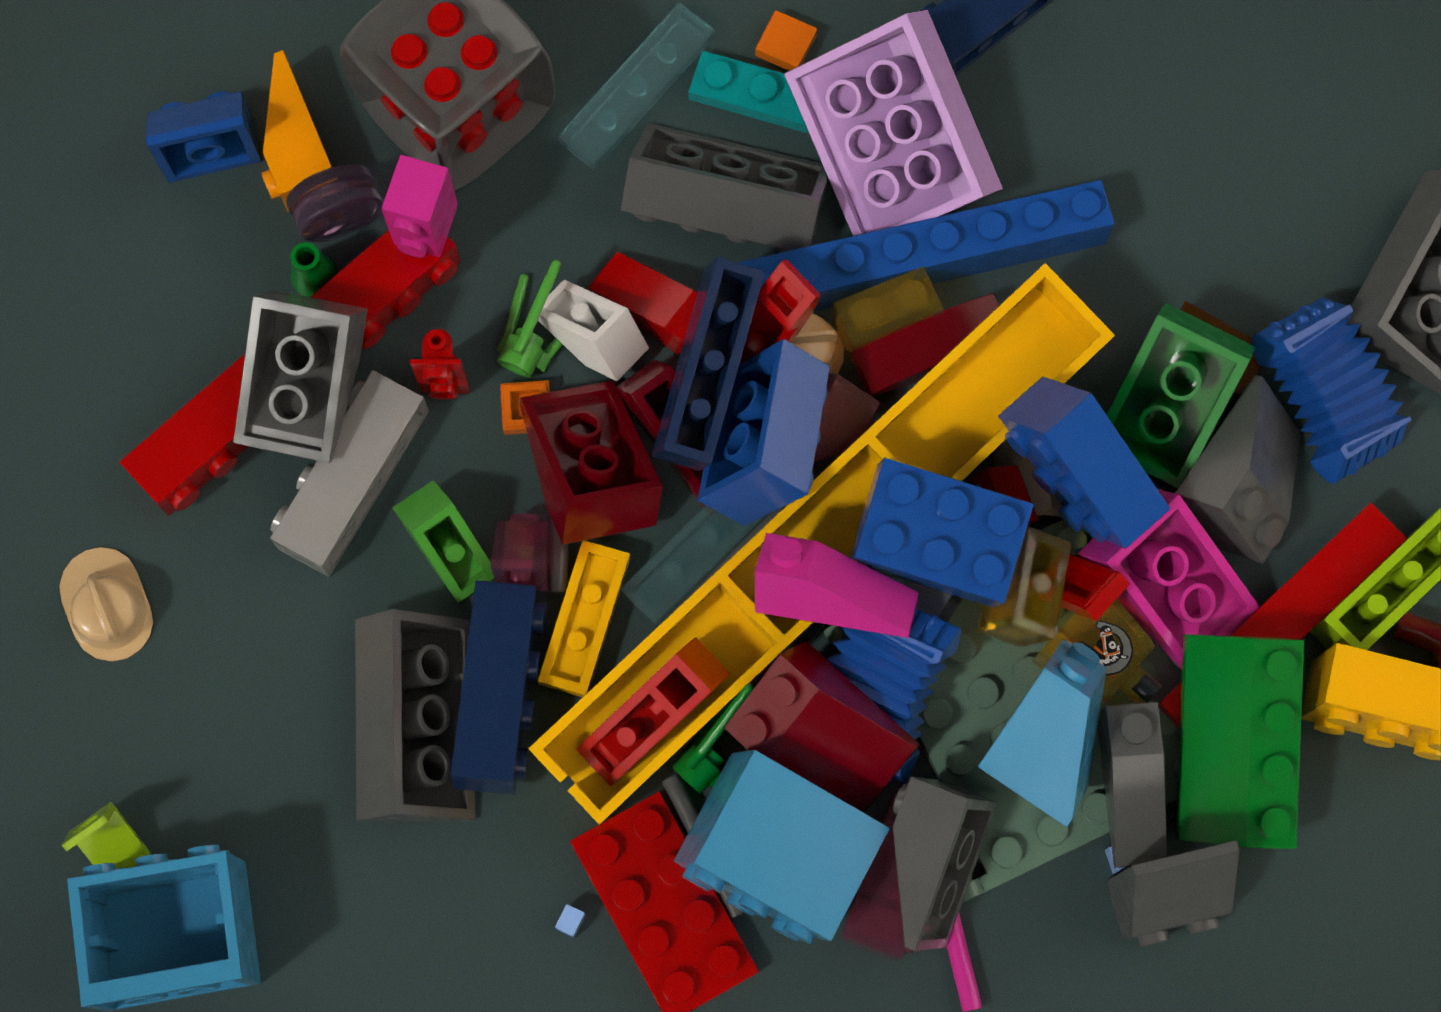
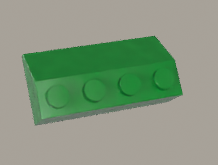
[1176,634,1304,849]

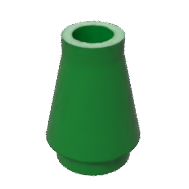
[290,242,338,297]

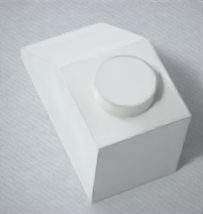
[538,279,649,381]

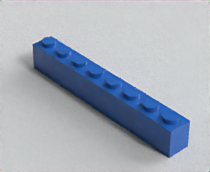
[737,180,1115,311]

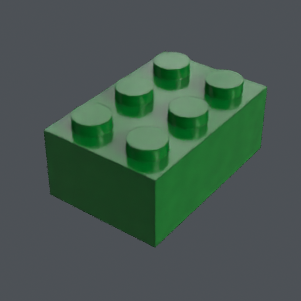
[1107,303,1256,488]

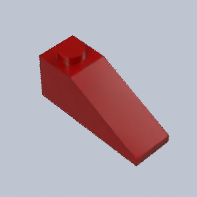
[588,252,697,357]
[576,637,730,787]

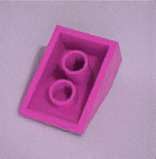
[1078,489,1260,669]

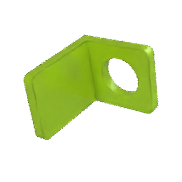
[61,801,151,869]

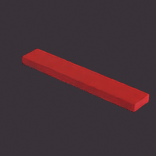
[1158,503,1407,730]

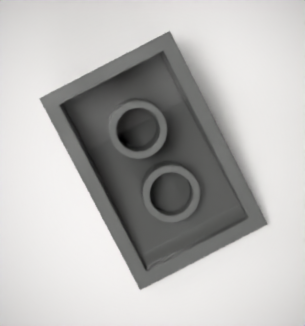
[233,290,368,463]
[1175,375,1301,564]
[893,777,997,951]
[1107,840,1240,947]

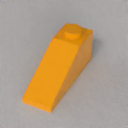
[261,50,341,212]

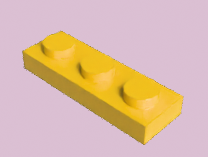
[538,540,631,697]

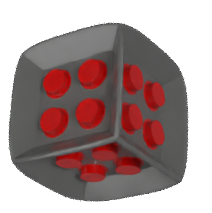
[340,0,556,191]

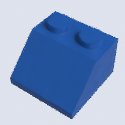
[145,91,262,183]

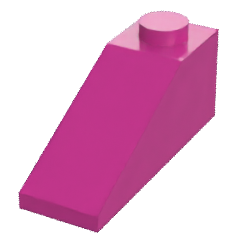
[755,533,919,638]

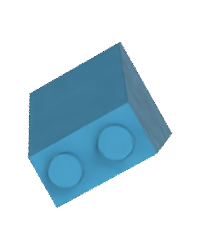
[978,639,1107,827]

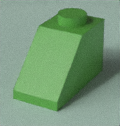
[392,480,499,603]

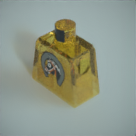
[1032,599,1163,706]

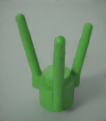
[496,259,563,378]

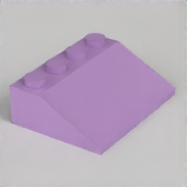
[784,10,1003,236]

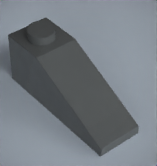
[1098,702,1167,868]

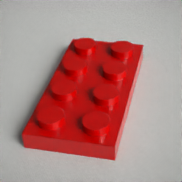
[570,792,759,1012]

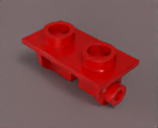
[410,329,470,400]

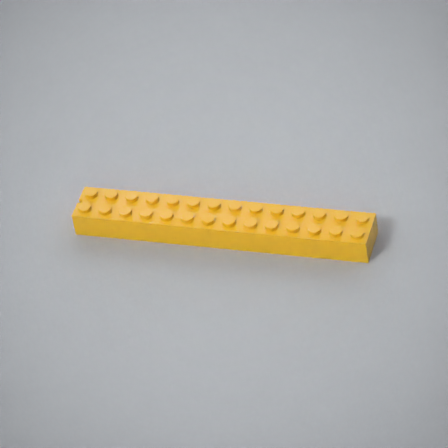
[528,263,1115,825]

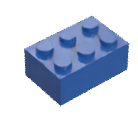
[697,339,830,526]
[998,377,1170,549]
[850,457,1034,608]

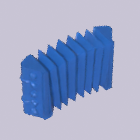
[1252,297,1412,484]
[827,608,961,784]

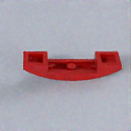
[739,259,821,365]

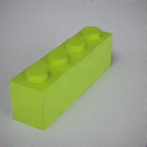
[1310,505,1441,650]

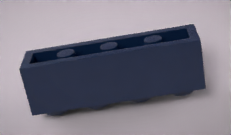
[921,0,1053,76]
[652,256,765,471]
[450,580,546,795]

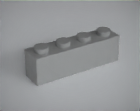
[270,370,429,577]

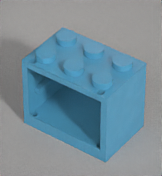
[673,750,890,944]
[67,845,261,1011]

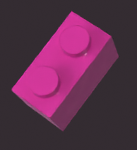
[381,154,458,258]

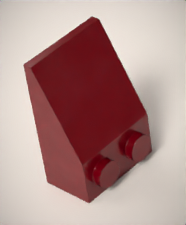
[520,381,663,545]
[724,641,920,813]

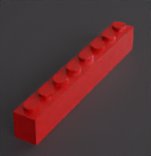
[119,230,461,516]

